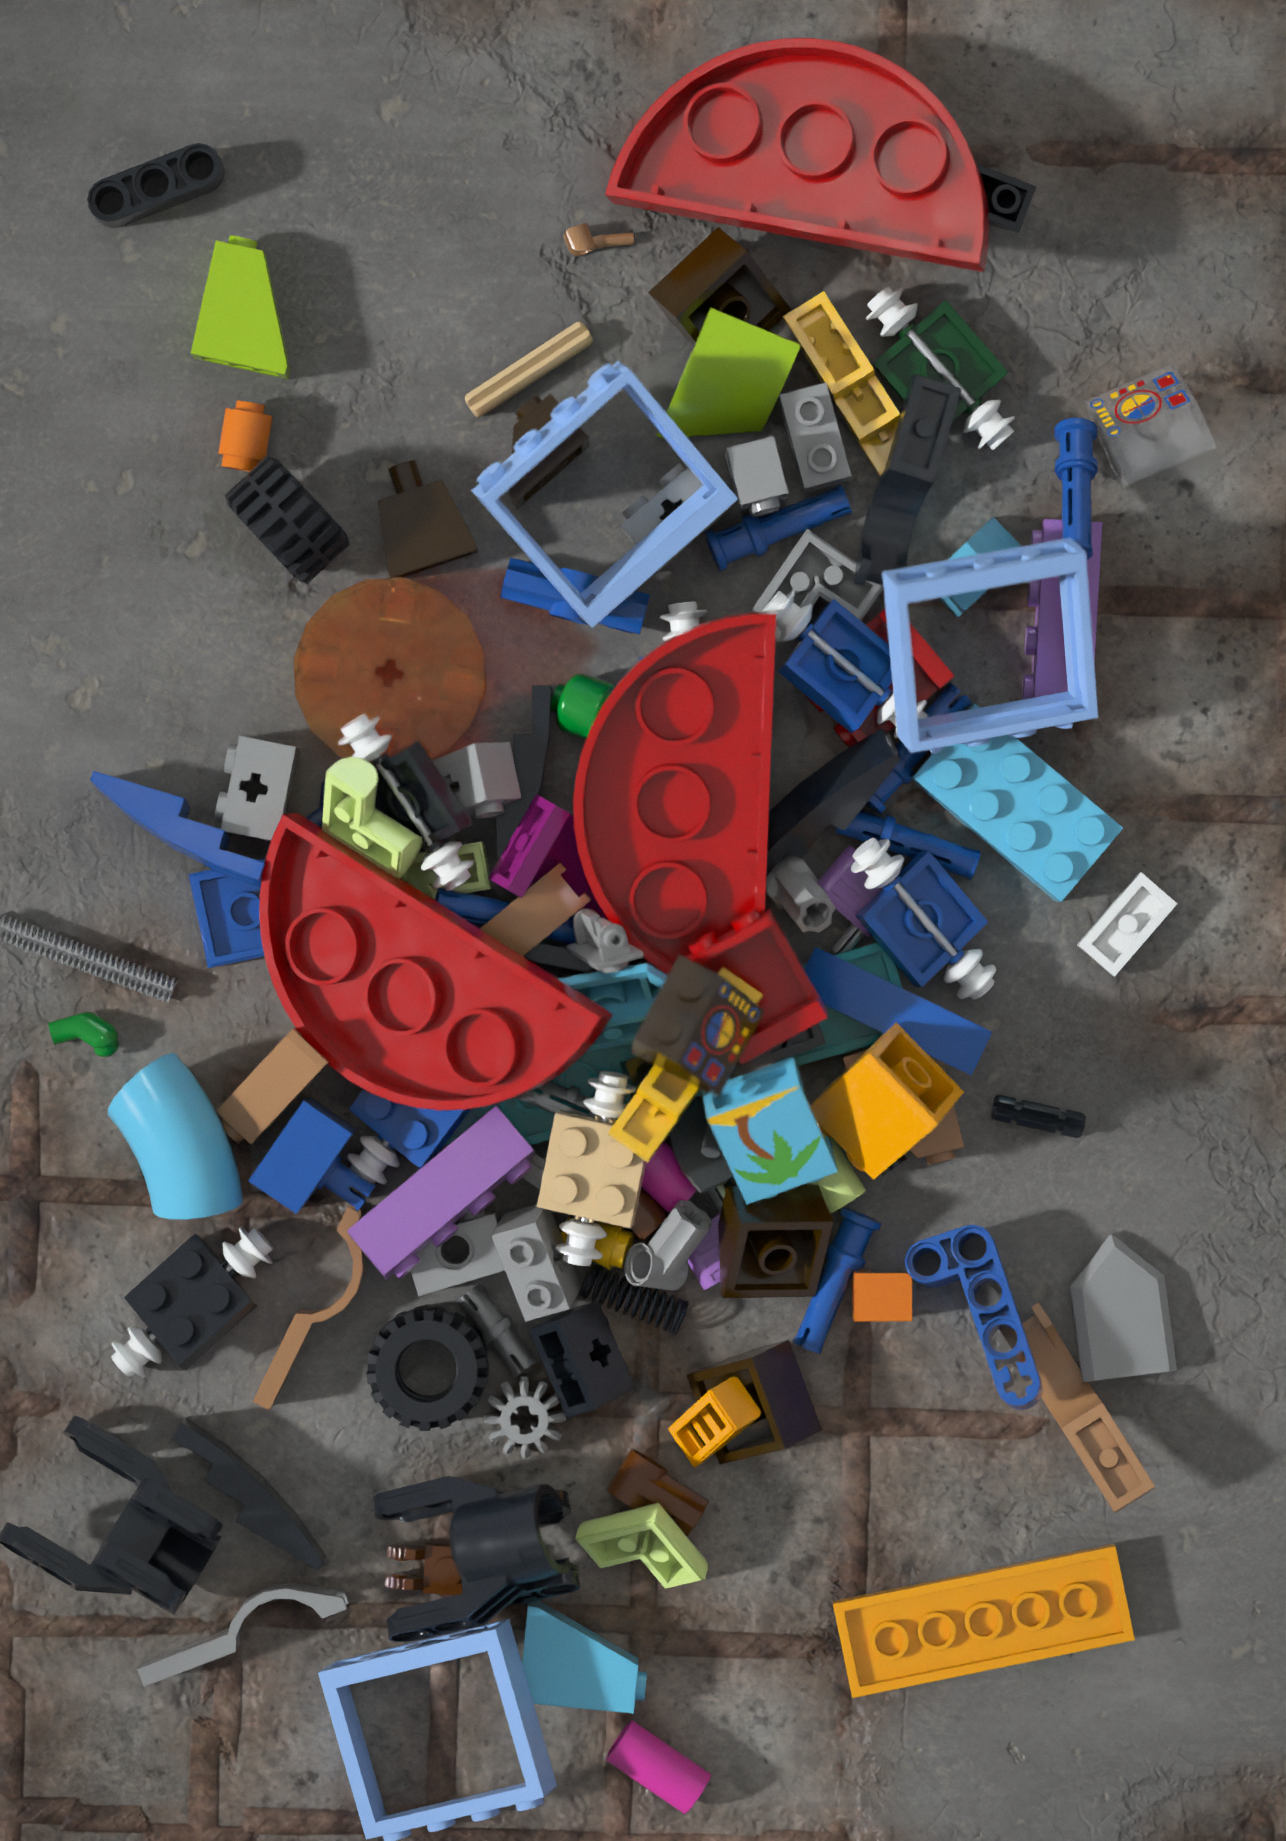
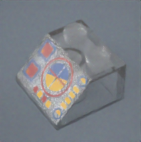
[1084,363,1216,490]

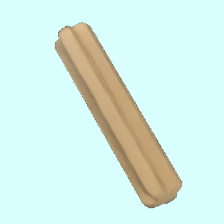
[465,321,593,417]

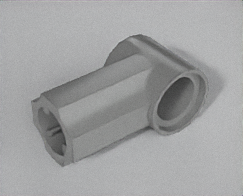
[766,852,836,933]
[624,1200,713,1291]

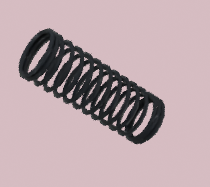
[578,1262,689,1336]

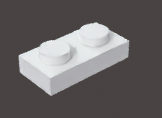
[1077,872,1178,976]

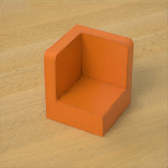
[852,1270,912,1322]

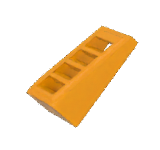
[668,1377,761,1468]

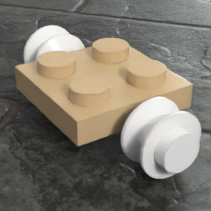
[537,1071,646,1266]

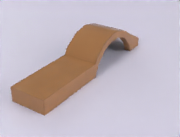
[480,862,591,956]
[252,1205,366,1410]
[1000,1302,1156,1513]

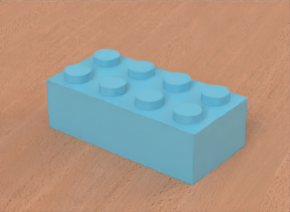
[911,704,1123,902]

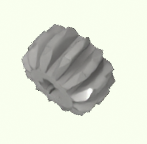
[484,1376,566,1459]

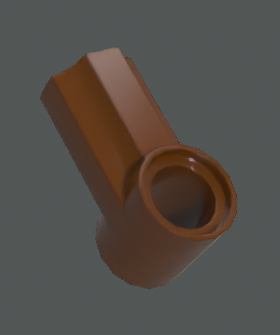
[606,1448,709,1537]

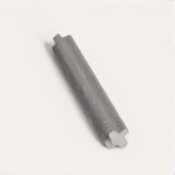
[0,914,179,1004]

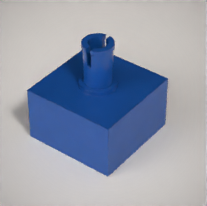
[249,1097,376,1214]

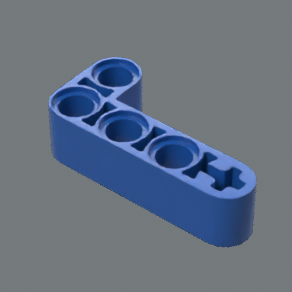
[905,1224,1043,1410]

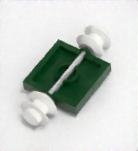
[866,286,1015,450]

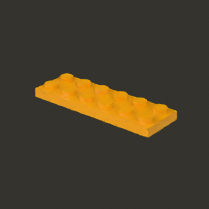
[832,1544,1135,1698]

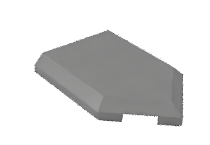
[1069,1233,1177,1382]

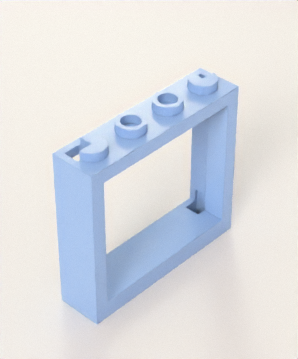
[472,361,738,628]
[882,538,1098,754]
[318,1618,557,1841]

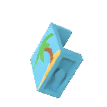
[702,1057,838,1204]

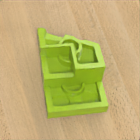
[656,307,801,439]

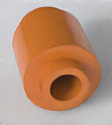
[218,400,273,472]

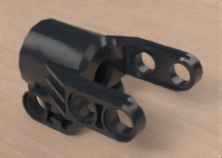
[0,1416,223,1615]
[373,1476,580,1642]

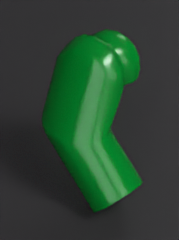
[48,1012,119,1057]

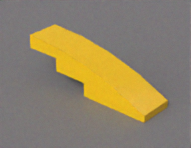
[783,291,901,478]
[608,967,763,1163]

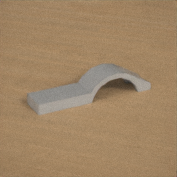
[137,1582,350,1687]

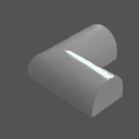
[753,529,884,631]

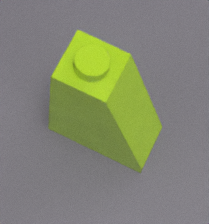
[191,235,290,379]

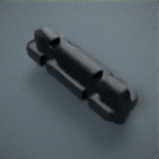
[991,1095,1086,1138]

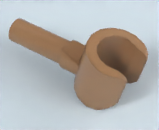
[563,223,634,256]

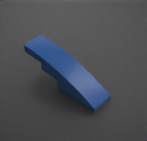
[90,771,265,887]
[804,947,992,1076]

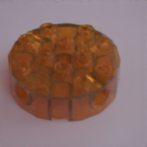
[293,577,487,762]

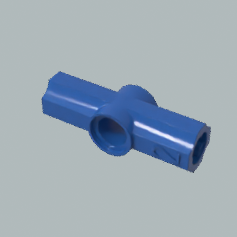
[500,558,650,635]

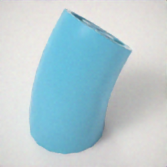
[107,1053,243,1219]

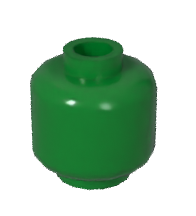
[551,674,616,740]

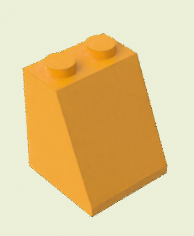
[810,1022,964,1180]

